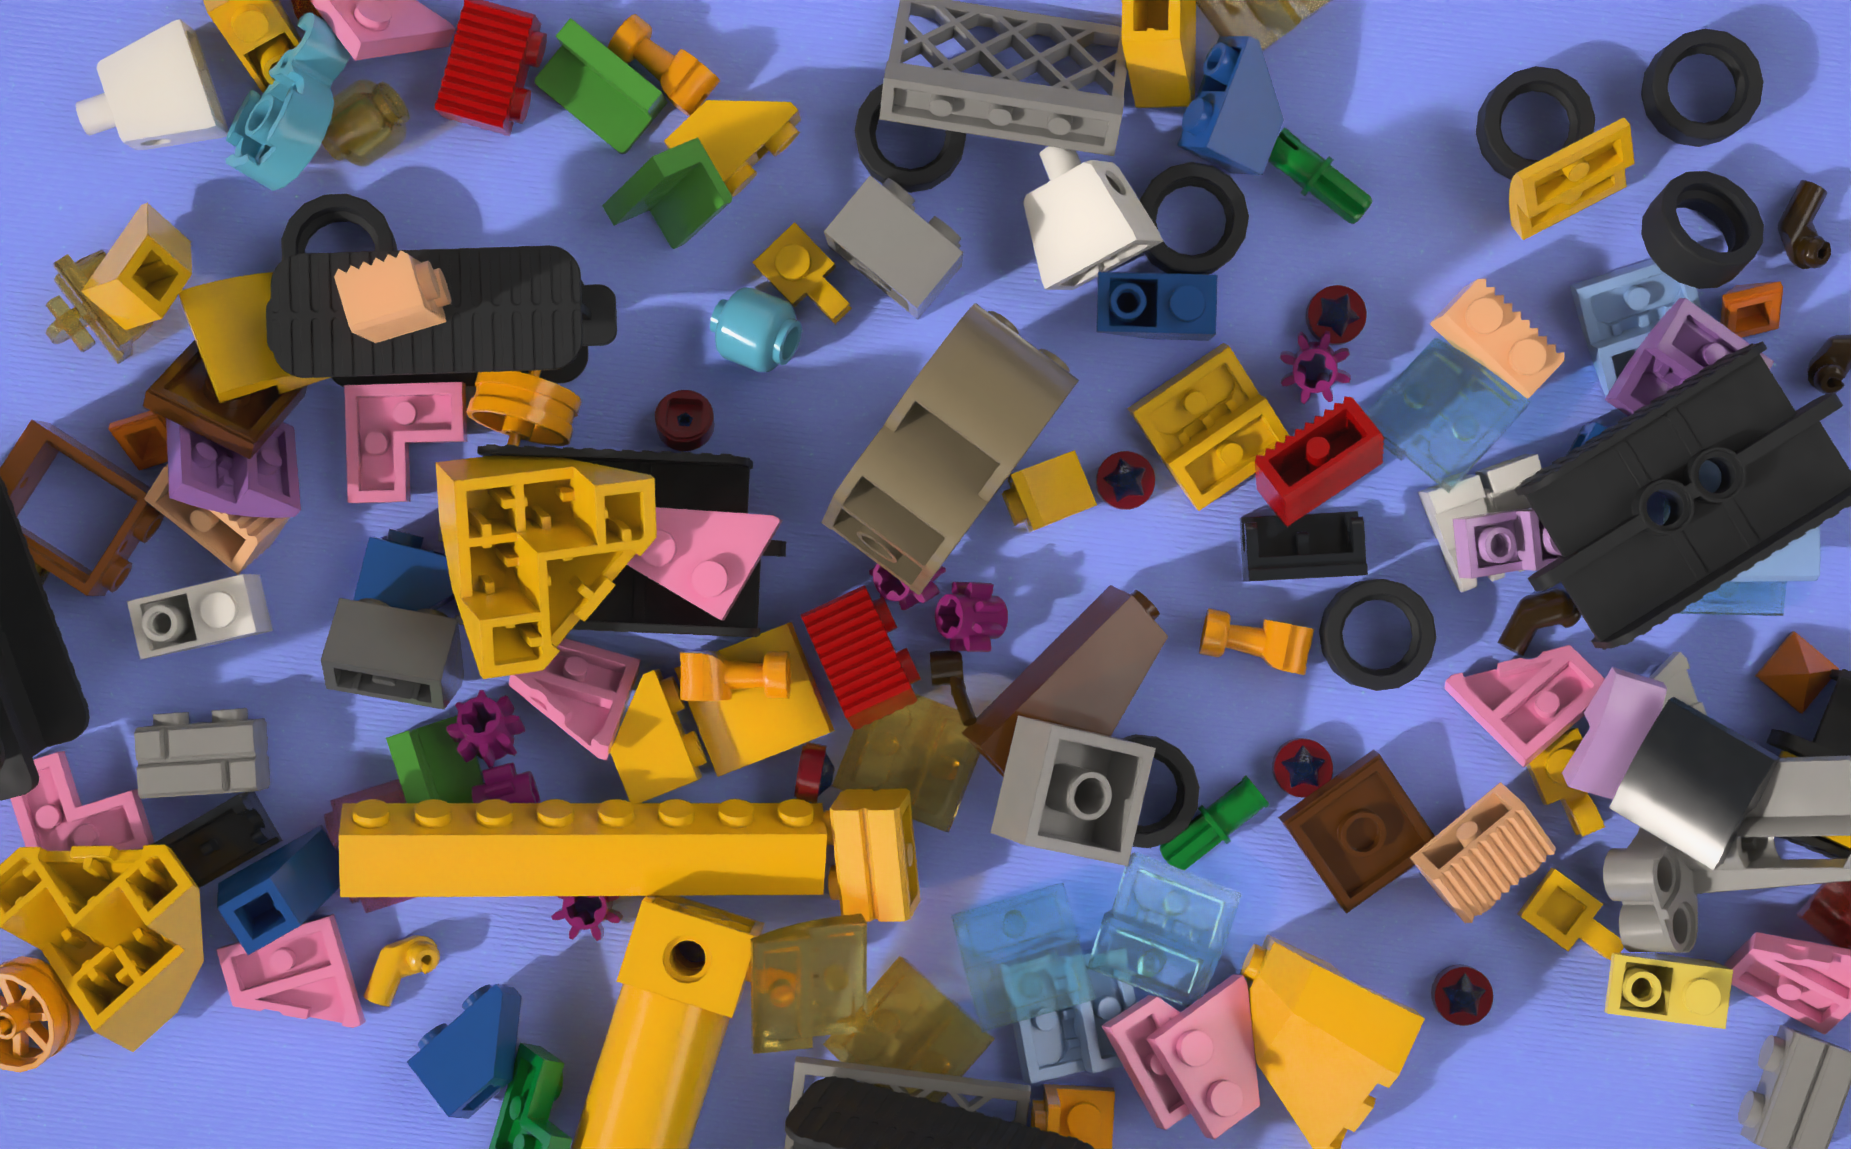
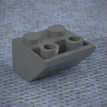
[321,598,464,710]

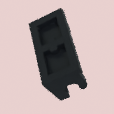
[1239,511,1368,582]
[151,791,283,889]

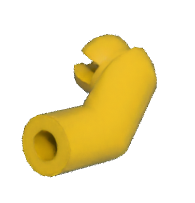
[363,935,440,1007]

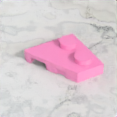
[310,0,456,61]
[627,507,783,621]
[509,638,641,761]
[1444,645,1605,768]
[216,914,366,1028]

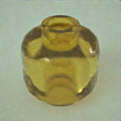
[322,79,410,167]

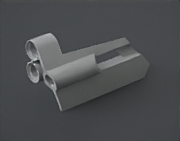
[1603,755,1851,953]

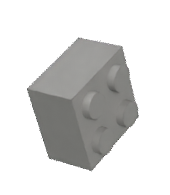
[824,176,963,320]
[990,715,1156,866]

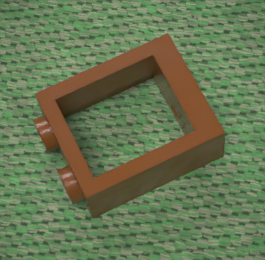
[0,419,164,596]

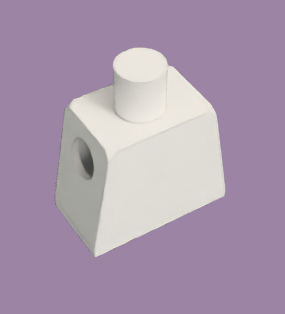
[75,19,229,150]
[1023,146,1163,290]

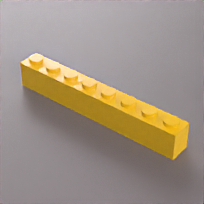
[339,799,827,897]

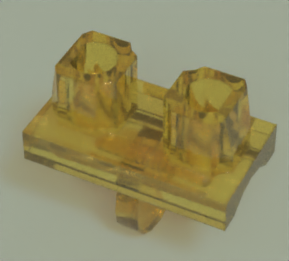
[45,250,154,364]

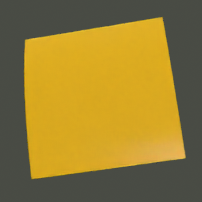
[1509,117,1635,240]
[179,272,331,403]
[1127,343,1289,511]
[674,622,835,777]

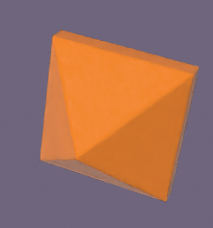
[1720,281,1783,338]
[108,410,168,470]
[1755,631,1839,714]

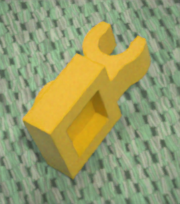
[752,222,852,325]
[1526,728,1605,837]
[1517,867,1624,961]

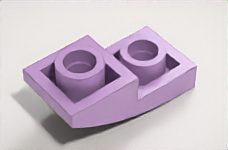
[1453,508,1562,579]
[1562,667,1667,800]

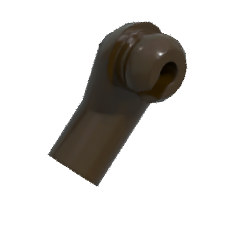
[1777,180,1831,269]
[1807,335,1851,394]
[1497,588,1581,656]

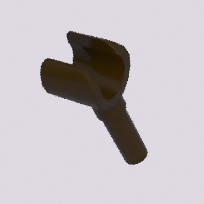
[930,650,977,726]

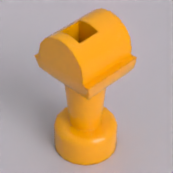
[607,14,720,117]
[1199,608,1315,675]
[680,650,791,701]

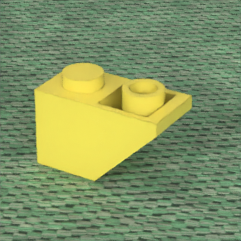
[1604,953,1733,1029]

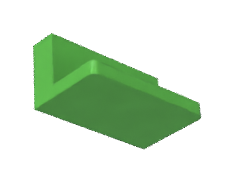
[534,18,668,154]
[602,137,732,249]
[386,716,485,803]

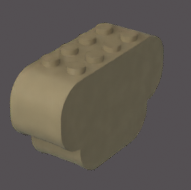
[821,303,1079,595]

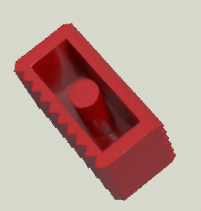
[435,0,547,136]
[1255,396,1385,527]
[801,585,921,730]

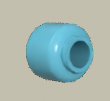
[710,287,802,372]

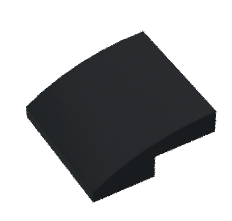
[1609,697,1780,870]

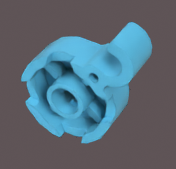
[225,12,351,191]

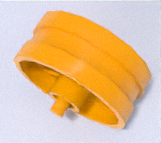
[466,370,582,446]
[0,956,80,1073]

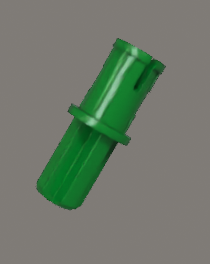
[1268,127,1373,224]
[1159,775,1270,873]

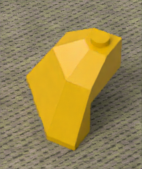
[435,455,657,679]
[0,845,204,1052]
[1240,934,1425,1149]

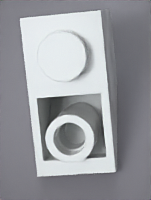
[127,574,273,659]

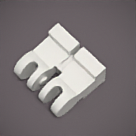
[1418,454,1542,593]

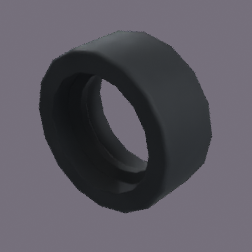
[1641,28,1764,147]
[1476,66,1595,180]
[854,84,966,193]
[1140,162,1249,275]
[1641,171,1764,289]
[281,194,398,260]
[1319,579,1436,691]
[1121,734,1200,848]

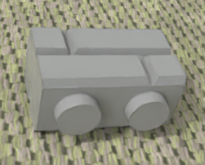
[134,708,270,799]
[1738,1025,1851,1149]

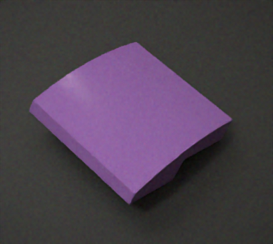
[1605,298,1774,416]
[166,418,301,518]

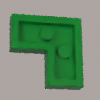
[489,1043,572,1149]

